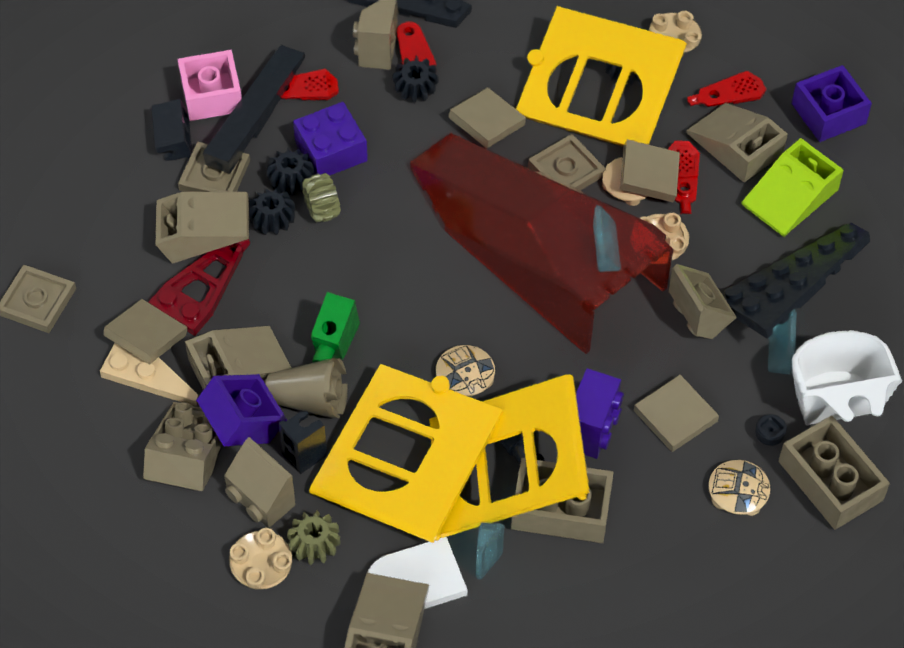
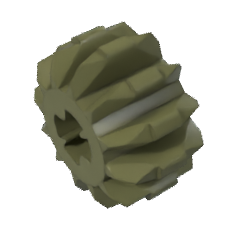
[302,173,341,222]
[287,510,341,565]

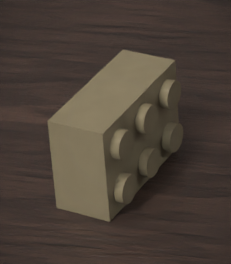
[778,415,890,530]
[511,458,614,543]

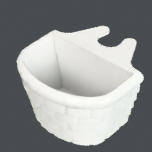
[791,330,902,425]

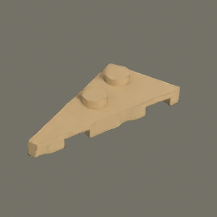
[100,343,199,406]

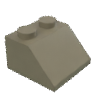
[353,0,398,70]
[669,264,737,339]
[224,437,296,528]

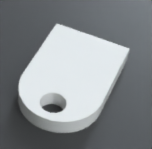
[368,537,467,609]

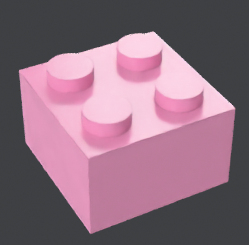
[178,50,242,121]

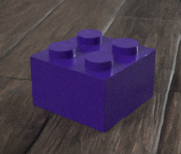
[791,65,872,142]
[293,102,368,176]
[576,368,624,459]
[196,374,287,446]

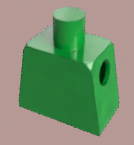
[311,292,360,363]

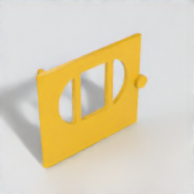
[516,6,687,146]
[309,364,504,543]
[429,375,590,538]

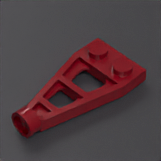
[148,239,250,336]

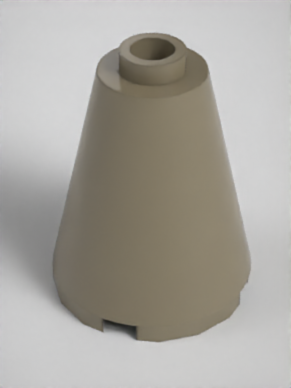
[263,358,348,418]

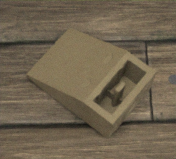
[686,103,788,183]
[156,192,249,264]
[185,326,291,390]
[143,402,222,491]
[344,573,429,648]

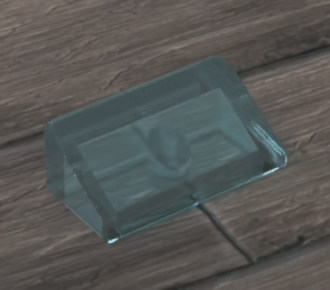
[593,206,621,272]
[768,309,797,374]
[476,522,504,579]

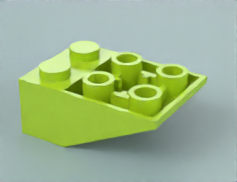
[741,138,844,237]

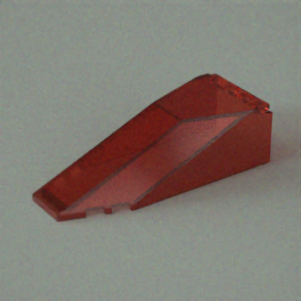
[410,133,674,354]

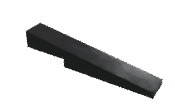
[203,45,305,174]

